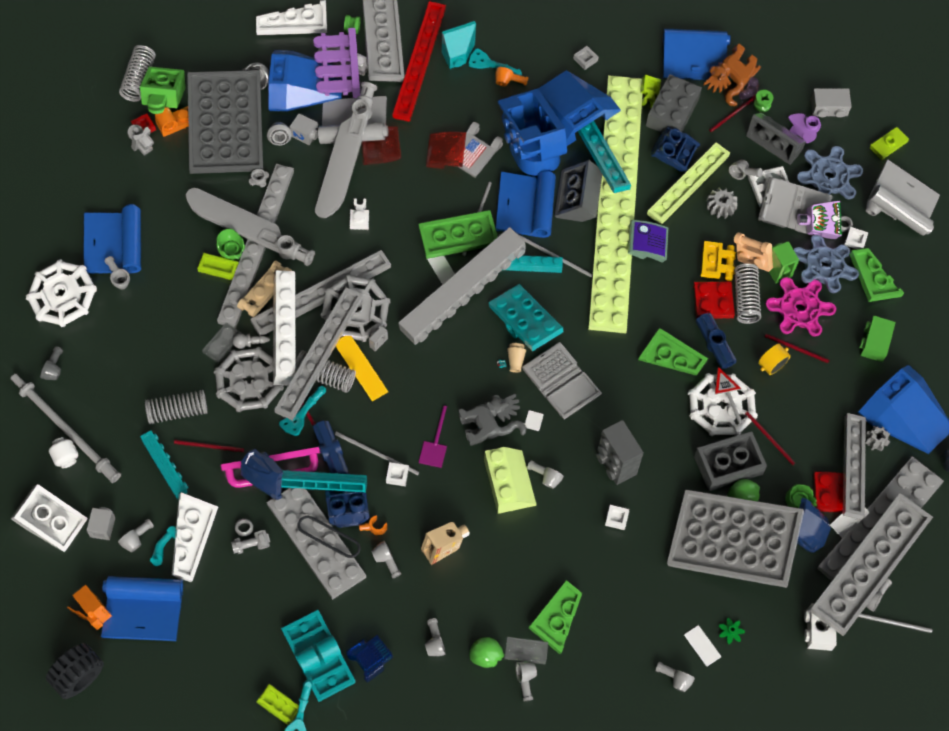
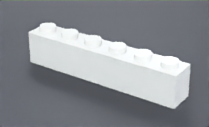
[273,270,295,385]

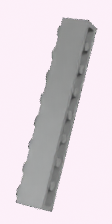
[399,227,525,345]

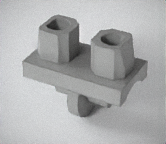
[128,125,154,156]

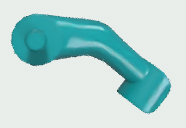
[150,526,176,566]

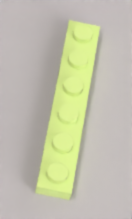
[647,143,730,225]

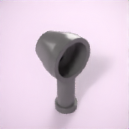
[40,347,63,380]

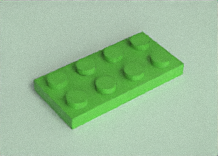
[418,210,498,259]

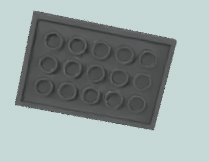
[188,70,263,174]

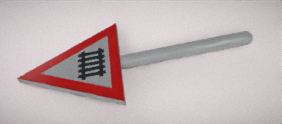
[715,367,742,424]

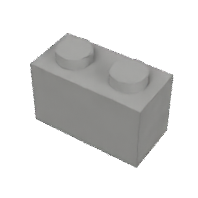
[810,89,851,117]

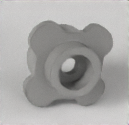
[249,169,269,187]

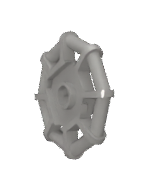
[321,274,391,342]
[214,347,284,412]

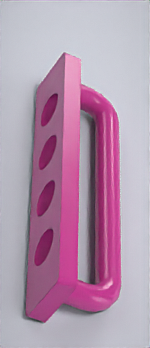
[221,447,320,488]

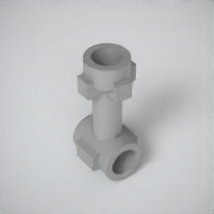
[231,530,270,554]

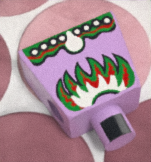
[797,201,842,239]

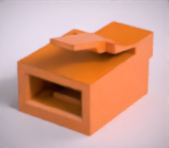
[67,585,112,630]

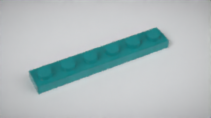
[578,121,631,193]

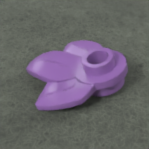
[788,113,821,143]

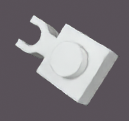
[350,199,369,230]

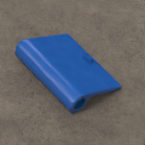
[662,29,730,80]
[495,170,556,238]
[84,204,141,273]
[101,576,183,641]

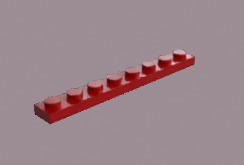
[393,1,446,122]

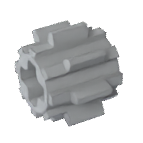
[865,426,890,451]

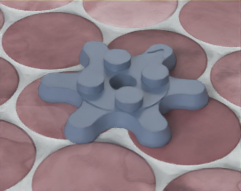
[797,146,863,200]
[794,235,859,293]

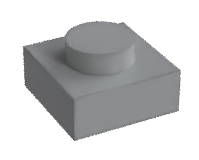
[573,46,599,70]
[369,326,388,351]

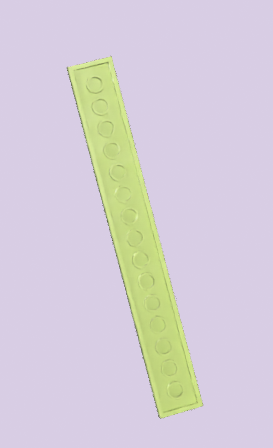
[588,75,643,333]

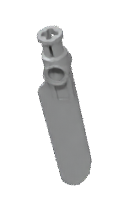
[315,82,377,218]
[186,188,315,266]

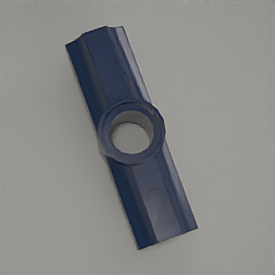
[696,313,737,369]
[313,421,349,474]

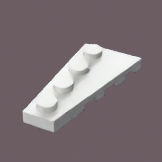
[256,0,327,35]
[172,493,218,582]

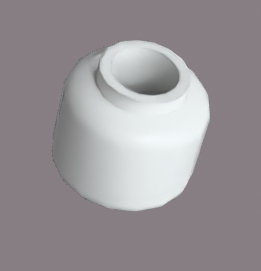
[49,438,78,468]

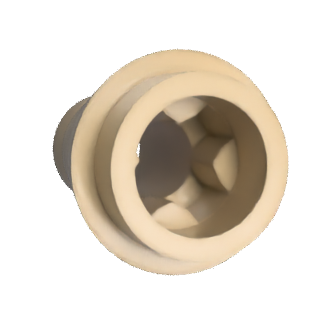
[507,343,526,373]

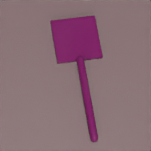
[419,405,447,468]

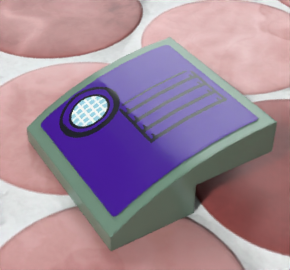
[628,220,668,262]

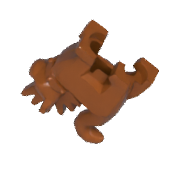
[703,44,761,107]

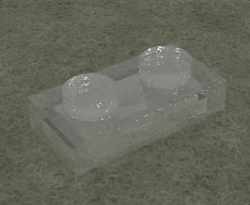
[202,323,241,363]
[505,637,548,664]

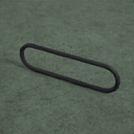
[297,515,361,558]

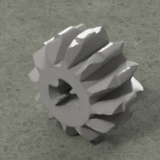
[707,187,738,219]

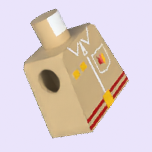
[421,522,469,565]

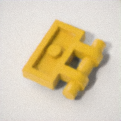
[701,241,736,281]

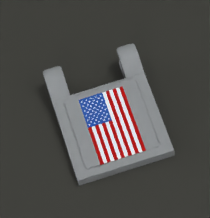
[446,122,503,178]

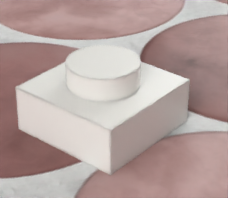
[845,227,868,250]
[386,462,409,486]
[605,505,629,530]

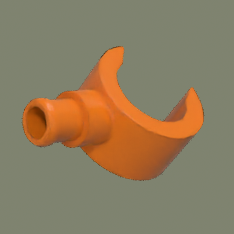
[359,515,387,535]

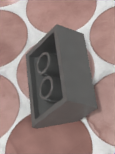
[746,113,806,165]
[554,160,603,222]

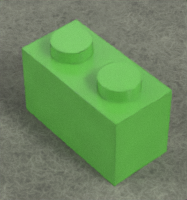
[769,241,799,283]
[859,316,896,363]

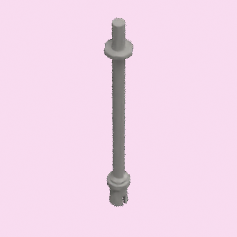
[11,374,121,483]

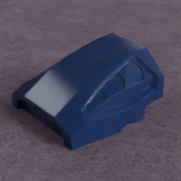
[651,126,700,173]
[241,449,283,500]
[325,490,369,528]
[797,498,831,553]

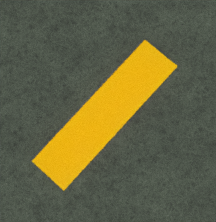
[336,335,388,401]

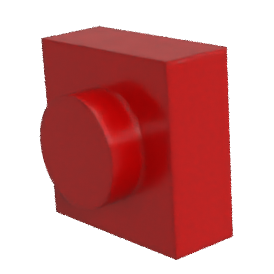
[131,114,156,133]

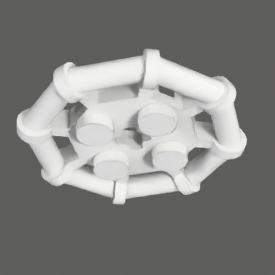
[26,260,97,327]
[688,373,758,437]

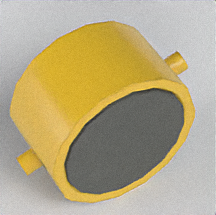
[758,344,791,375]

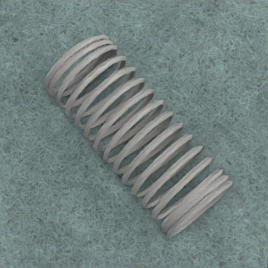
[119,45,156,101]
[734,263,761,324]
[295,350,356,393]
[145,390,208,424]

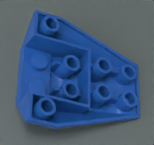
[269,50,342,111]
[538,70,621,146]
[858,365,949,454]

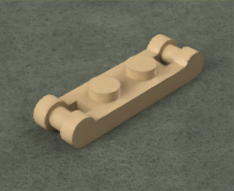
[237,261,292,317]

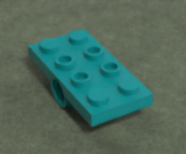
[488,284,563,351]
[281,610,356,702]

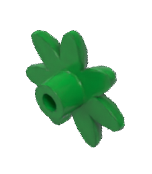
[719,618,745,644]

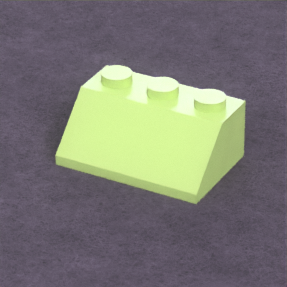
[484,447,536,514]

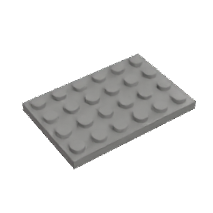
[667,490,804,588]

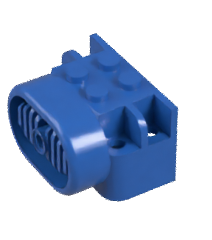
[498,88,567,176]

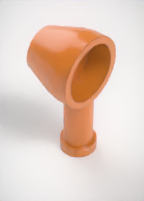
[495,67,529,86]

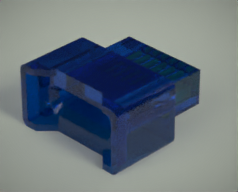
[346,635,393,683]

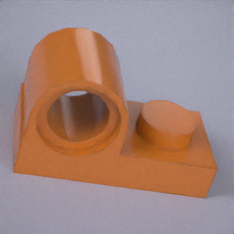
[155,106,189,137]

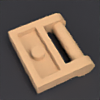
[734,232,773,272]

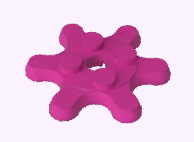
[766,277,836,337]

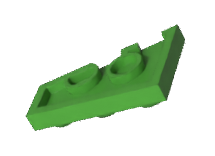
[849,248,904,302]
[638,328,708,376]
[529,580,582,654]

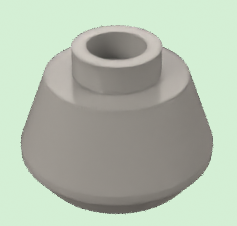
[267,122,292,146]

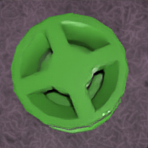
[344,15,361,34]
[753,90,773,112]

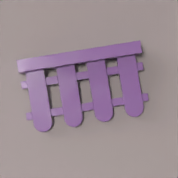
[313,28,360,98]

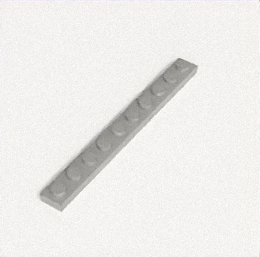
[217,164,294,328]

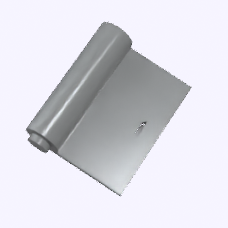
[318,96,388,144]
[869,160,940,236]

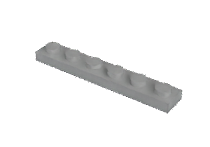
[843,413,866,520]

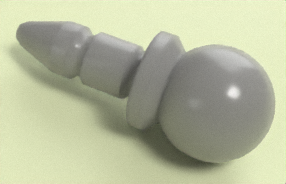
[233,334,270,349]

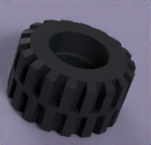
[46,643,104,699]

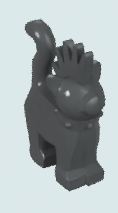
[458,394,527,446]

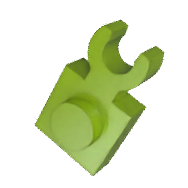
[640,75,661,108]

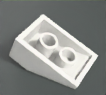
[11,484,88,552]

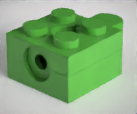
[140,67,186,114]

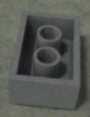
[646,74,702,133]
[596,420,644,485]
[694,431,767,492]

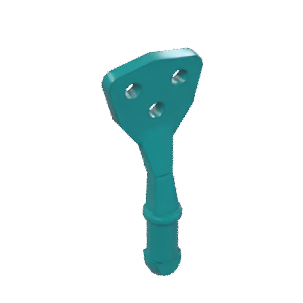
[468,48,522,76]
[279,386,326,436]
[284,680,313,731]

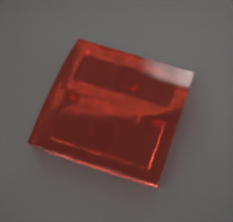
[361,126,401,165]
[426,132,466,169]

